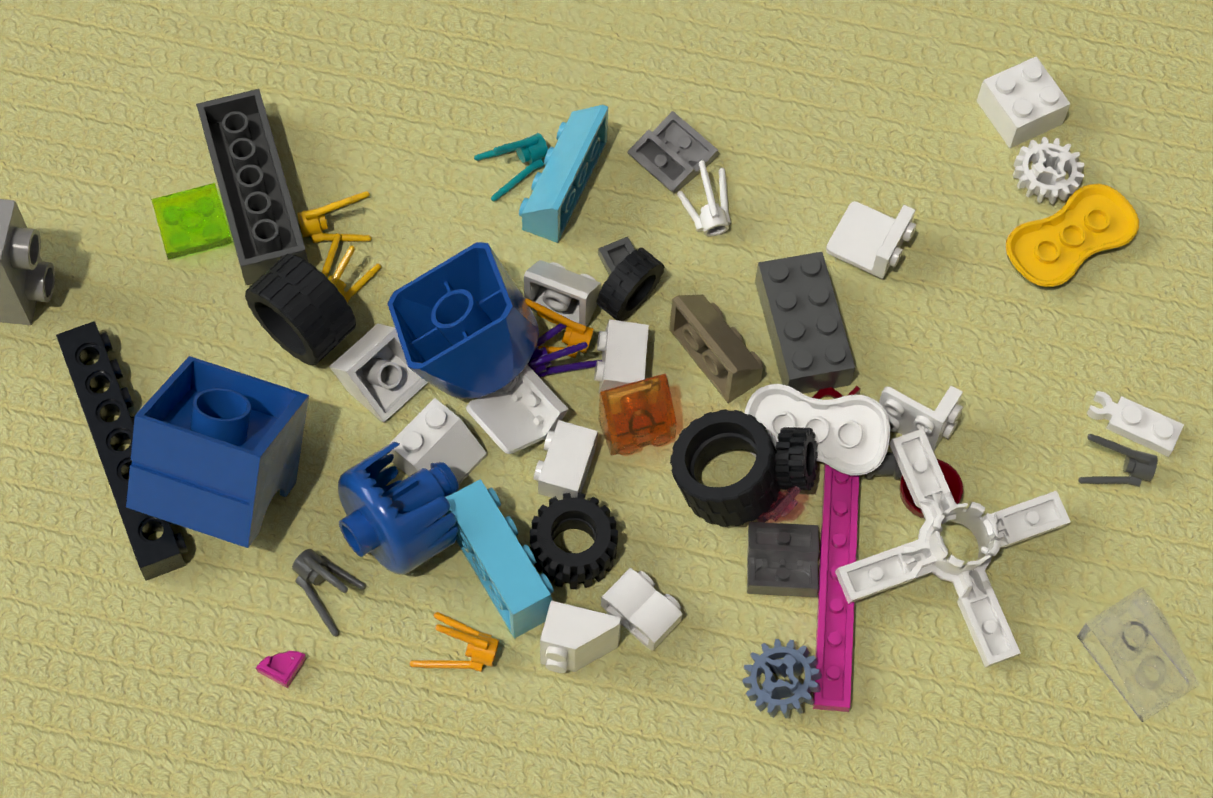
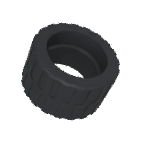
[245,254,356,365]
[670,409,781,527]

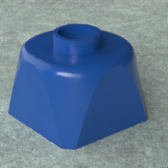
[387,242,539,399]

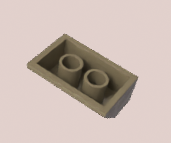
[669,294,763,403]

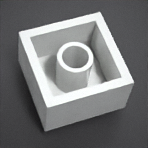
[977,56,1070,149]

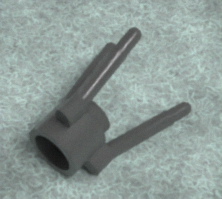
[1078,434,1158,487]
[292,549,365,637]

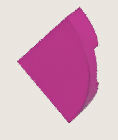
[256,651,306,688]

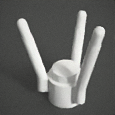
[677,160,731,237]

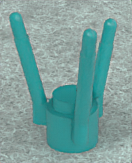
[474,133,548,201]

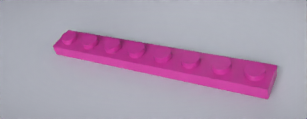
[813,463,859,712]

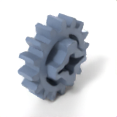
[742,639,822,718]

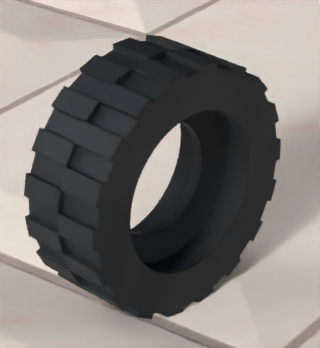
[596,247,665,321]

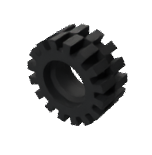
[775,427,818,490]

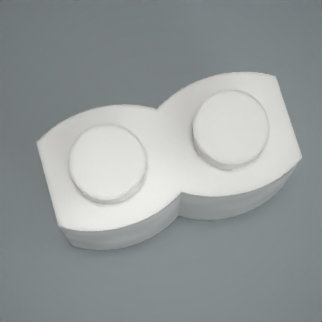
[601,568,683,651]

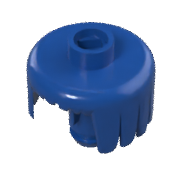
[338,442,459,575]

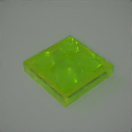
[151,183,232,260]

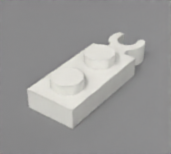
[1087,391,1184,457]

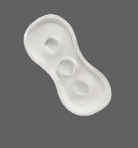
[745,384,890,475]

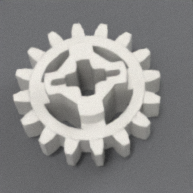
[1013,137,1084,204]

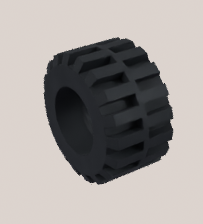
[530,493,618,589]

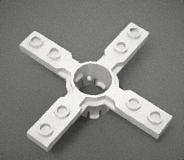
[835,429,1071,668]

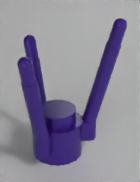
[528,323,602,378]

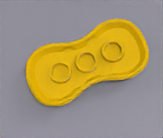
[1006,184,1139,287]

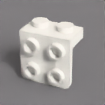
[826,201,917,279]
[466,364,569,454]
[879,386,963,452]

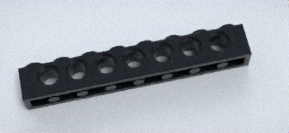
[56,321,188,581]

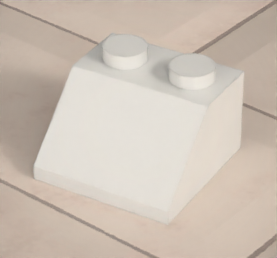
[524,260,601,326]
[329,323,428,422]
[389,398,487,484]
[540,601,621,673]

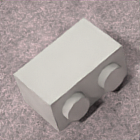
[594,319,649,399]
[534,420,598,500]

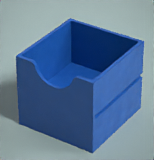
[126,356,309,548]

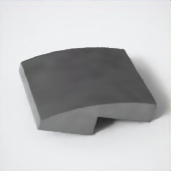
[627,111,720,193]
[747,522,819,597]

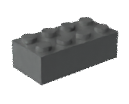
[755,252,855,394]

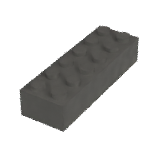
[196,89,308,286]

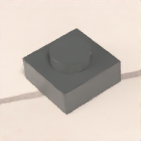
[598,236,635,275]

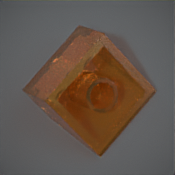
[599,373,677,456]

